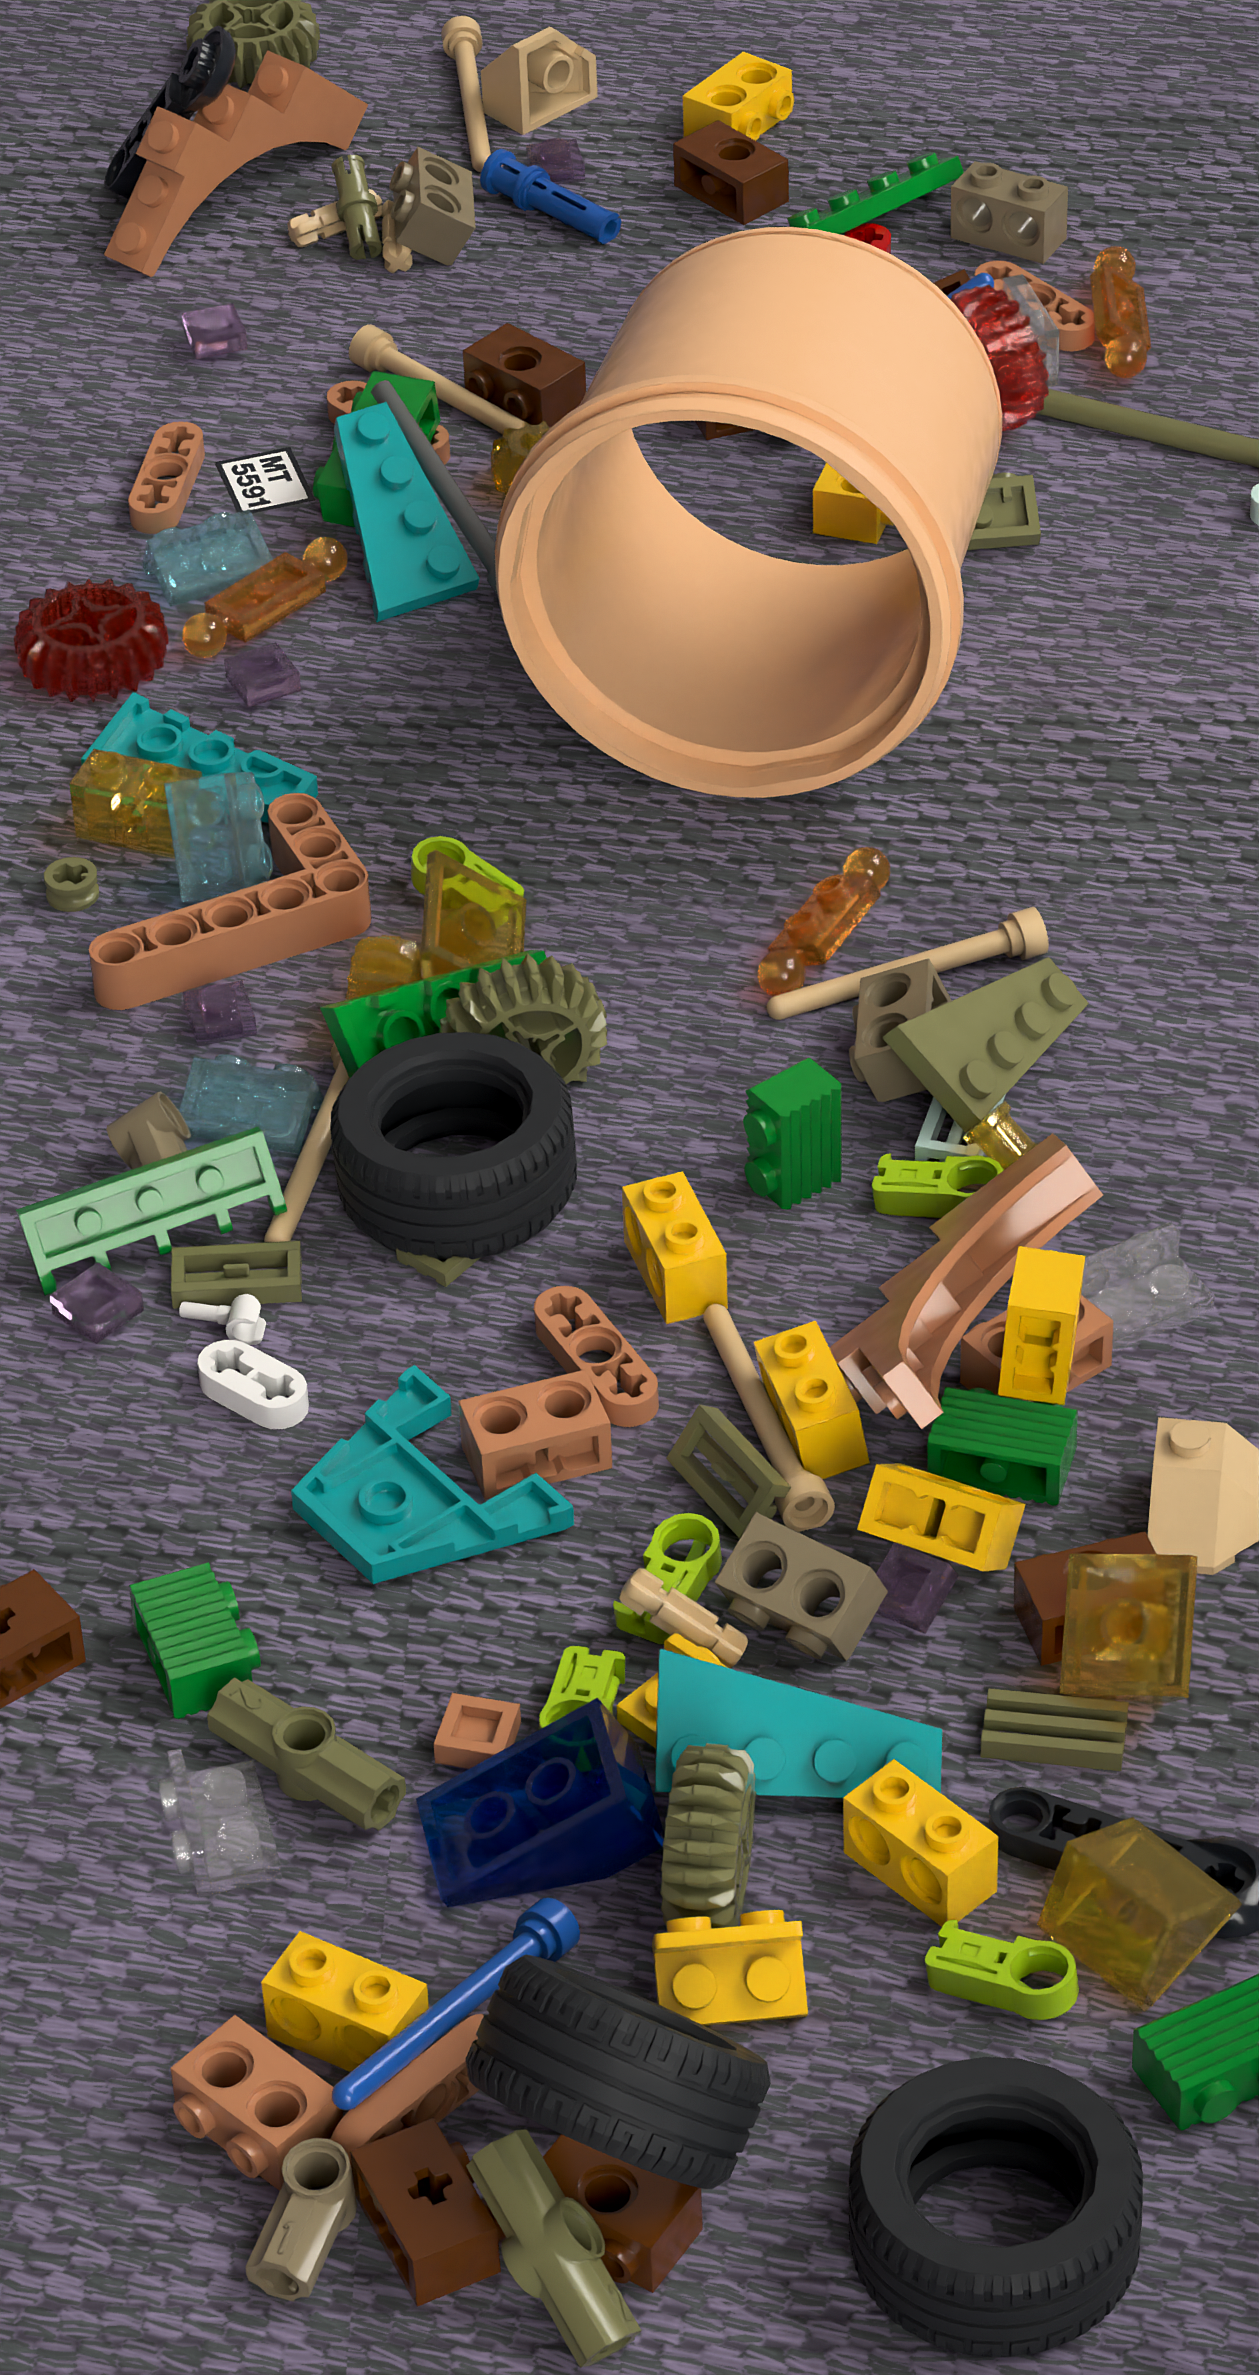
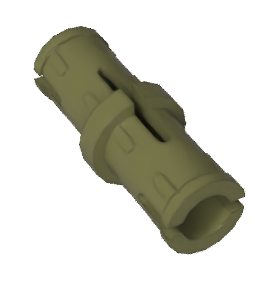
[331,155,383,260]

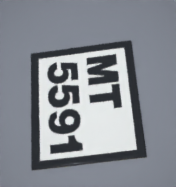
[214,447,315,516]

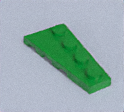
[320,950,547,1078]

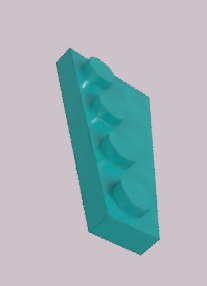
[334,402,480,622]
[654,1649,942,1798]

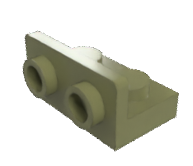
[967,472,1041,550]

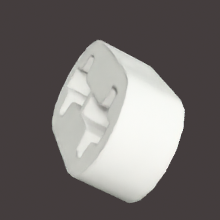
[197,1340,309,1429]

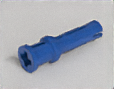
[480,149,621,244]

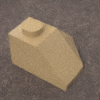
[481,27,598,135]
[1148,1417,1259,1575]

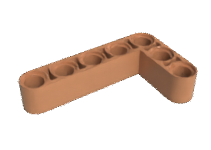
[89,793,372,1010]

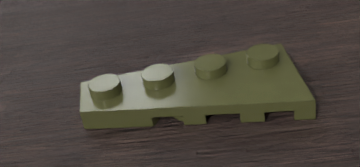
[882,957,1089,1133]

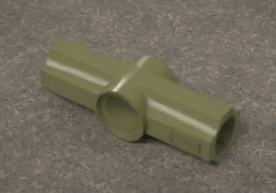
[207,1678,406,1831]
[466,2129,642,2368]

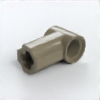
[106,1092,191,1169]
[246,2138,357,2302]

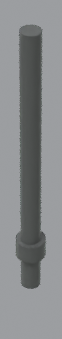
[371,380,498,597]

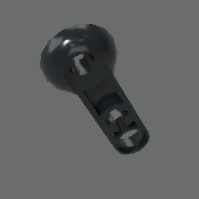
[104,25,236,199]
[989,1787,1259,1939]

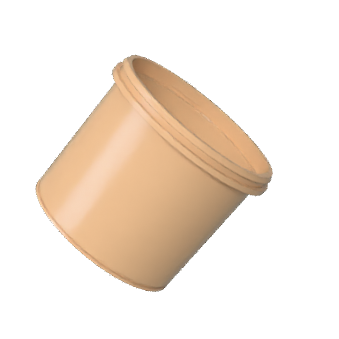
[495,227,1002,798]

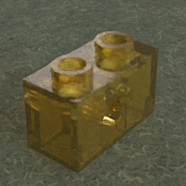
[69,749,207,860]

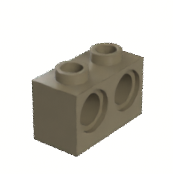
[389,147,476,266]
[951,161,1068,264]
[849,958,952,1102]
[715,1512,888,1661]

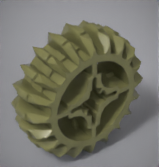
[186,0,320,89]
[439,953,607,1084]
[660,1743,756,1929]

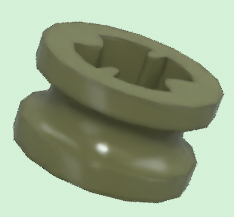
[44,857,99,912]

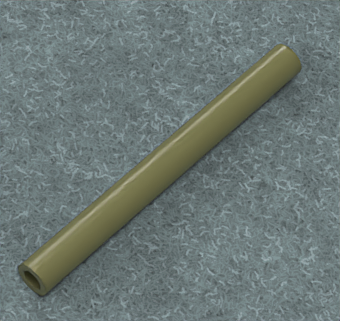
[1017,383,1259,468]

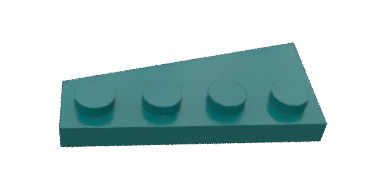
[81,692,318,823]

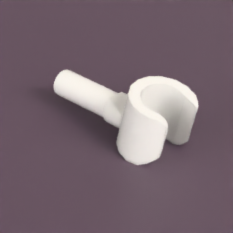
[179,1294,266,1345]

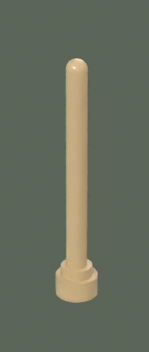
[441,16,491,172]
[349,324,545,450]
[767,907,1049,1020]
[264,1042,350,1243]
[703,1304,835,1532]

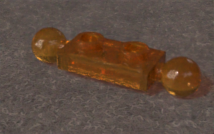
[1090,246,1151,379]
[182,537,348,658]
[757,847,891,997]

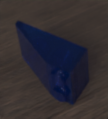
[416,1698,665,1907]

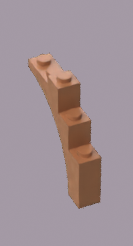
[104,50,368,277]
[829,1133,1103,1429]

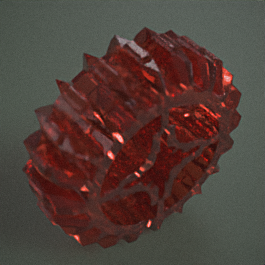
[950,285,1050,432]
[14,578,169,703]

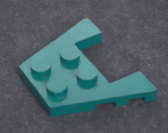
[291,1365,574,1584]

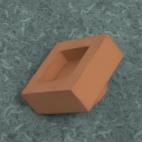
[434,1693,521,1774]

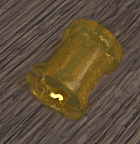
[963,1100,1042,1170]

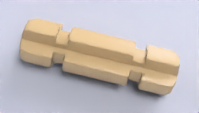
[287,189,383,247]
[382,200,412,273]
[619,1568,748,1669]

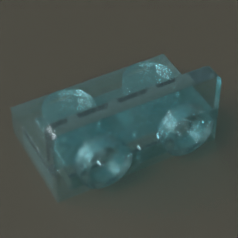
[142,509,275,607]
[164,772,273,902]
[179,1054,324,1154]

